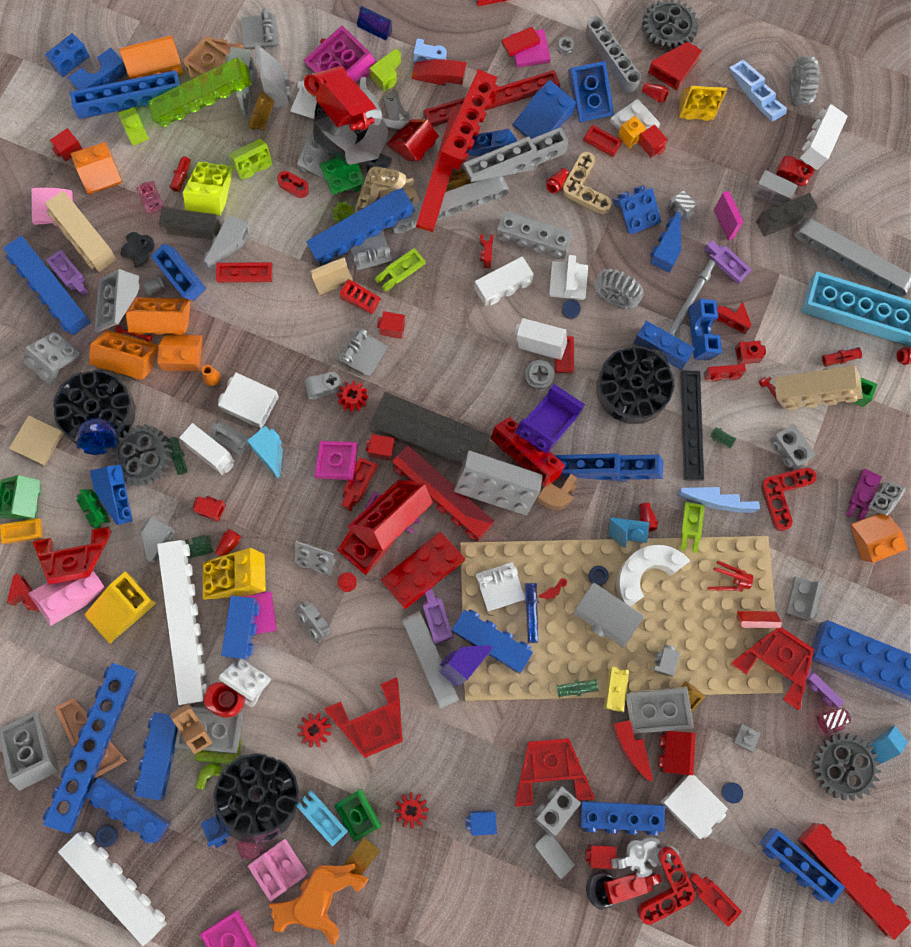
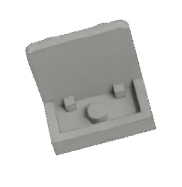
[23,333,80,386]

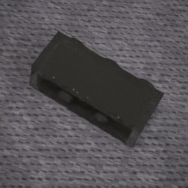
[756,193,818,237]
[159,207,221,240]

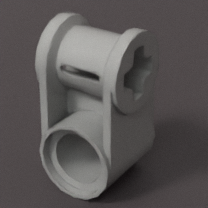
[304,372,342,399]

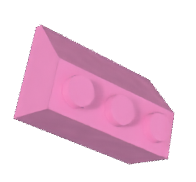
[28,571,105,626]

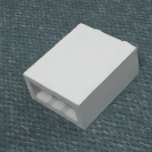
[515,318,567,360]
[218,373,279,429]
[179,423,234,475]
[660,775,728,839]

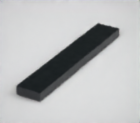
[680,370,704,481]

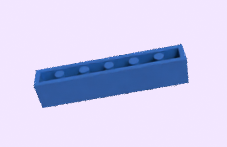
[306,187,415,266]
[3,235,91,336]

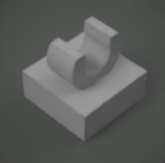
[733,724,761,752]

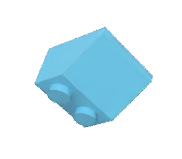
[247,426,283,478]

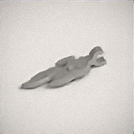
[611,837,679,877]

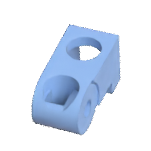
[413,38,447,63]

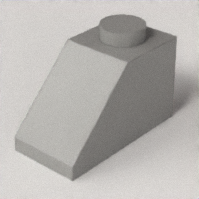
[141,517,176,565]

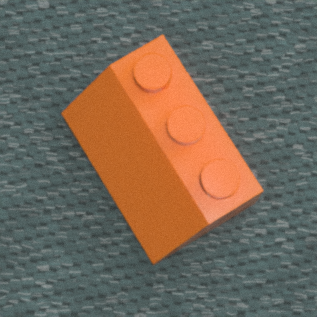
[119,35,185,79]
[126,297,190,335]
[89,330,159,380]

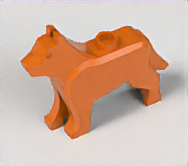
[268,863,369,946]

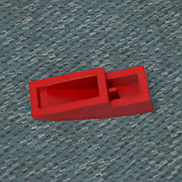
[411,59,467,86]
[611,720,653,781]

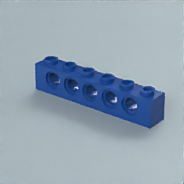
[70,70,184,119]

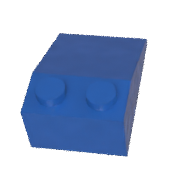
[568,61,614,122]
[513,80,576,139]

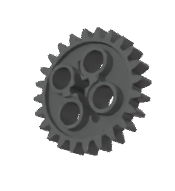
[642,0,699,52]
[111,424,173,487]
[812,733,881,801]

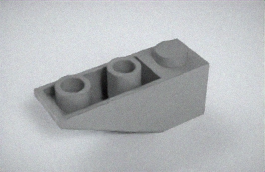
[204,215,251,270]

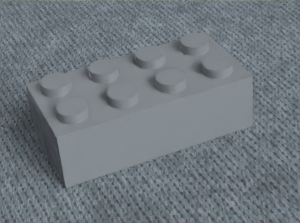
[454,451,543,516]

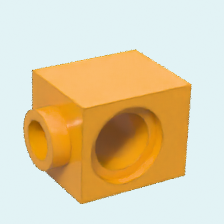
[618,115,646,149]

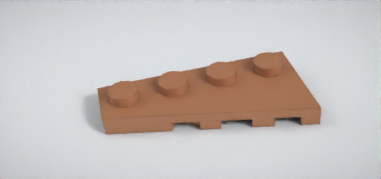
[54,698,128,779]

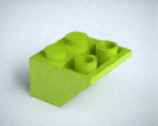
[228,139,273,180]

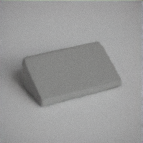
[533,833,575,880]

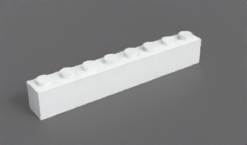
[157,540,208,705]

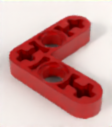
[761,468,817,531]
[637,846,695,925]

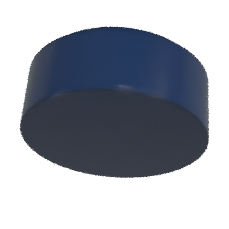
[562,300,581,319]
[588,566,609,586]
[721,782,743,804]
[95,825,118,847]

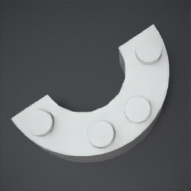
[616,545,690,606]

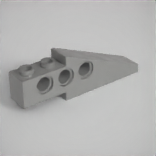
[463,127,569,182]

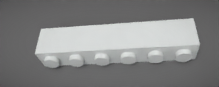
[58,832,167,946]

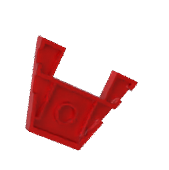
[33,526,112,585]
[730,627,814,711]
[324,677,403,758]
[515,738,595,807]

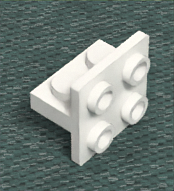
[549,255,588,300]
[219,659,271,708]

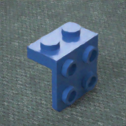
[612,185,661,234]

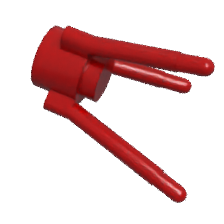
[707,561,753,592]

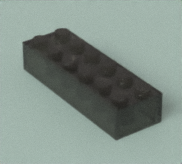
[369,392,490,469]

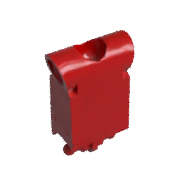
[304,66,377,131]

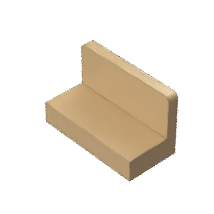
[310,258,353,295]

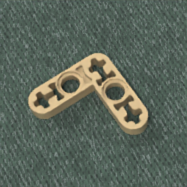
[562,152,612,214]
[355,167,406,213]

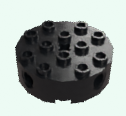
[596,346,675,424]
[53,370,136,449]
[213,753,299,844]

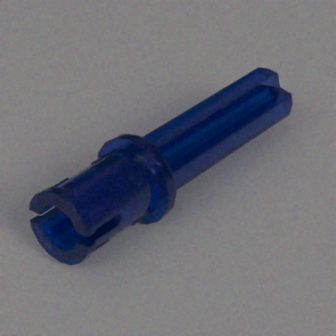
[524,583,540,643]

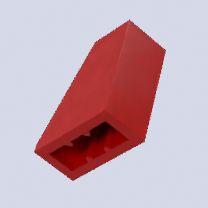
[648,42,703,91]

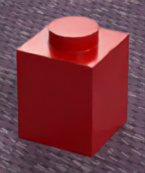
[638,124,668,158]
[50,128,83,162]
[377,311,406,339]
[366,434,395,461]
[585,844,616,869]

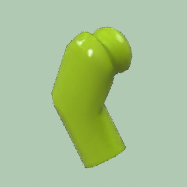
[195,763,221,790]

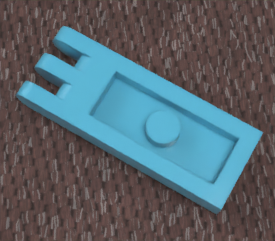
[297,790,348,847]

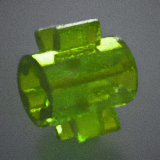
[332,200,354,222]

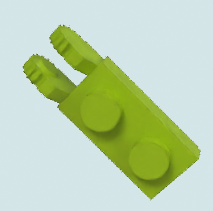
[375,248,426,292]
[680,502,705,553]

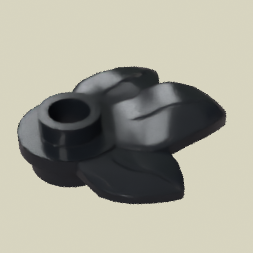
[120,232,155,268]

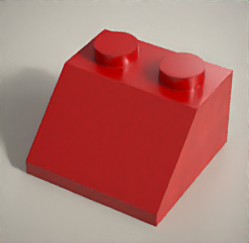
[386,119,439,161]
[337,530,395,575]
[658,731,696,776]

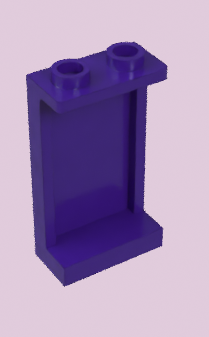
[515,384,585,454]

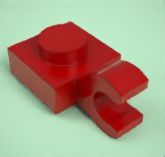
[479,234,494,268]

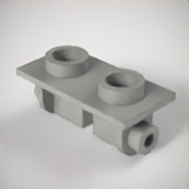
[209,421,249,456]
[295,601,332,643]

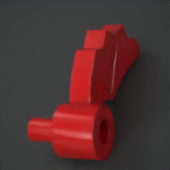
[759,376,780,404]
[538,578,567,600]

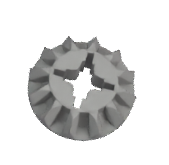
[525,360,555,390]

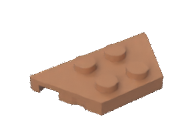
[183,36,244,95]

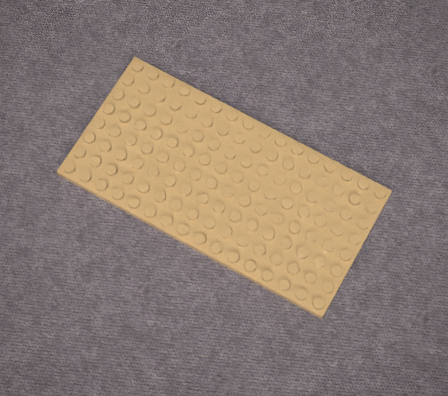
[460,536,783,701]

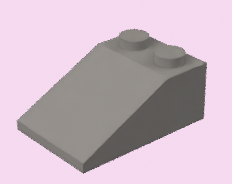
[255,45,291,107]
[226,47,257,117]
[94,269,139,333]
[0,711,59,791]

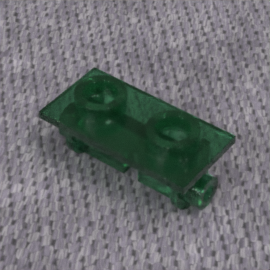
[183,534,214,559]

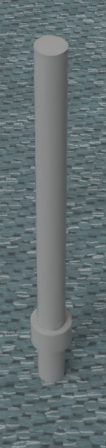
[668,260,716,336]

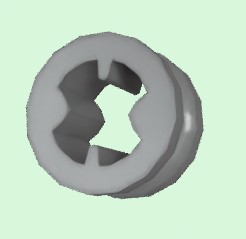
[557,37,574,55]

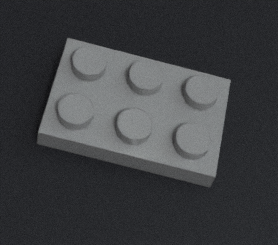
[626,687,694,734]
[175,707,244,754]

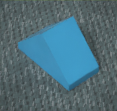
[866,725,908,766]

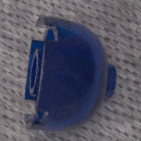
[76,418,117,455]

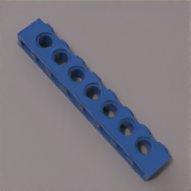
[43,663,138,833]

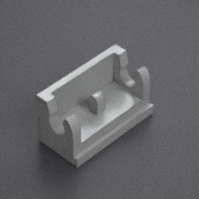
[752,170,798,210]

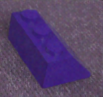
[439,645,493,687]

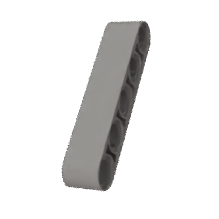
[586,16,641,93]
[401,611,459,709]

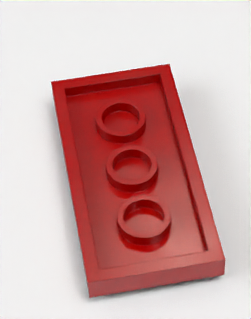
[380,531,465,610]

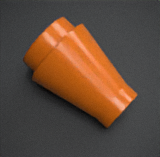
[202,365,221,386]

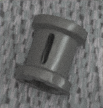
[142,275,166,297]

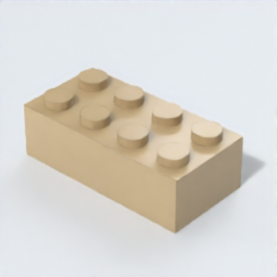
[45,190,117,272]
[775,365,862,411]

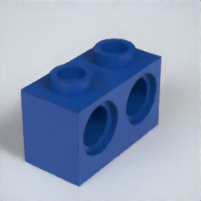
[45,33,90,78]
[465,810,497,836]

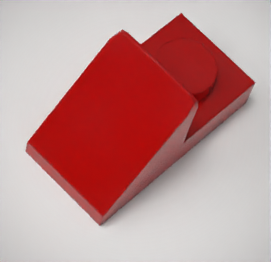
[716,302,752,334]
[7,573,39,612]

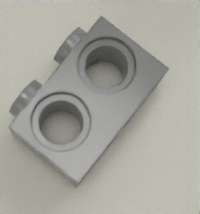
[770,424,816,471]
[533,787,581,837]

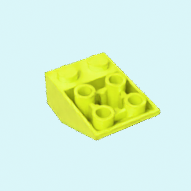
[183,162,233,216]

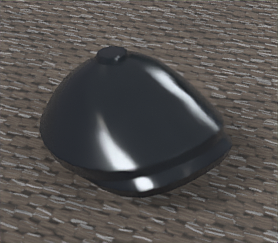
[586,870,615,910]

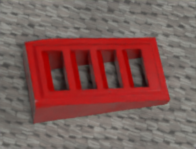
[340,279,381,315]

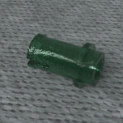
[710,427,736,448]

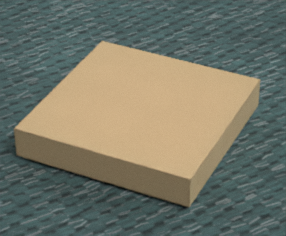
[9,415,64,466]

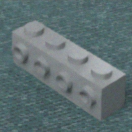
[496,211,573,259]

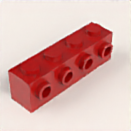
[490,417,565,487]

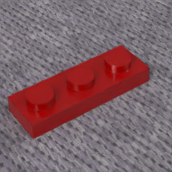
[216,262,273,283]

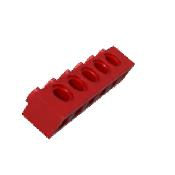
[439,69,498,170]

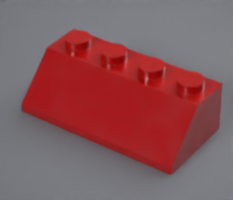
[348,480,433,551]

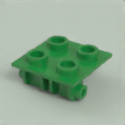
[319,158,365,195]

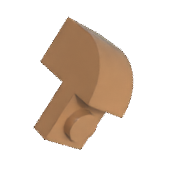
[536,474,577,510]
[169,703,212,755]

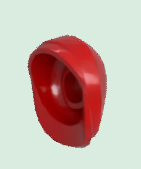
[204,682,245,718]

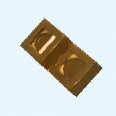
[343,837,381,875]

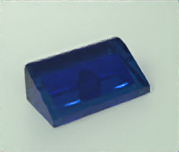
[357,6,392,40]

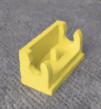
[603,667,629,712]

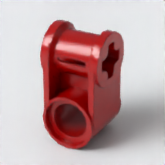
[776,155,814,186]

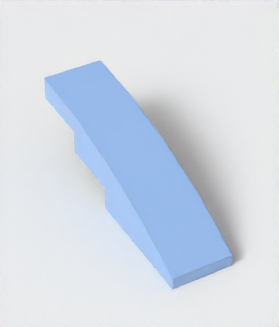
[729,60,787,122]
[677,487,760,513]

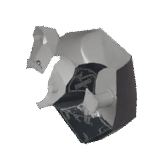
[313,77,411,165]

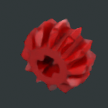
[336,380,369,413]
[297,713,332,748]
[394,792,429,829]

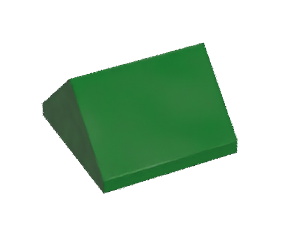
[334,789,382,842]

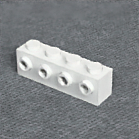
[800,104,848,170]

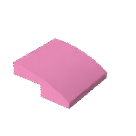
[31,188,73,226]
[248,839,308,902]

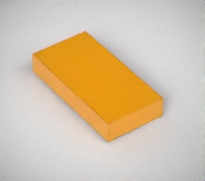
[0,518,43,544]

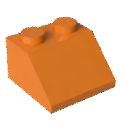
[71,142,122,195]
[157,334,203,372]
[850,513,908,563]

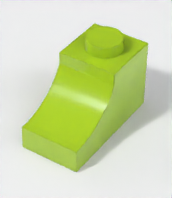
[369,48,401,92]
[118,107,149,146]

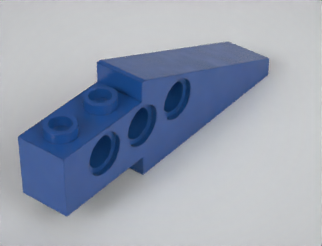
[554,453,664,482]

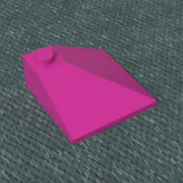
[303,25,377,82]

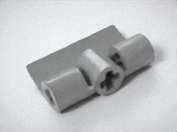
[573,583,644,648]

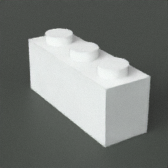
[474,256,534,306]

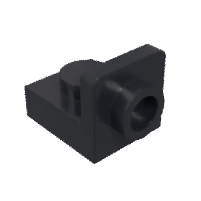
[366,153,392,173]

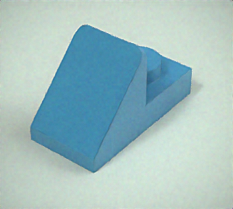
[609,517,649,548]

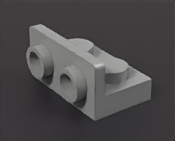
[785,576,823,621]

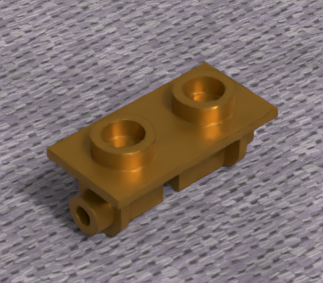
[248,90,275,131]

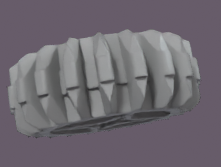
[789,56,820,106]
[594,269,644,309]

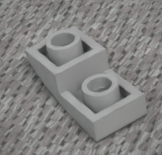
[868,480,905,516]

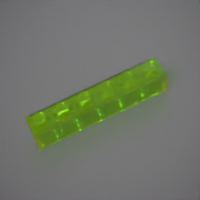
[148,57,252,127]

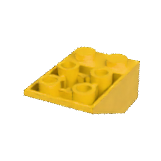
[679,86,727,121]
[203,548,266,600]
[84,571,156,644]

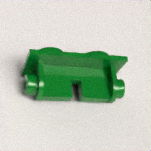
[76,489,111,529]

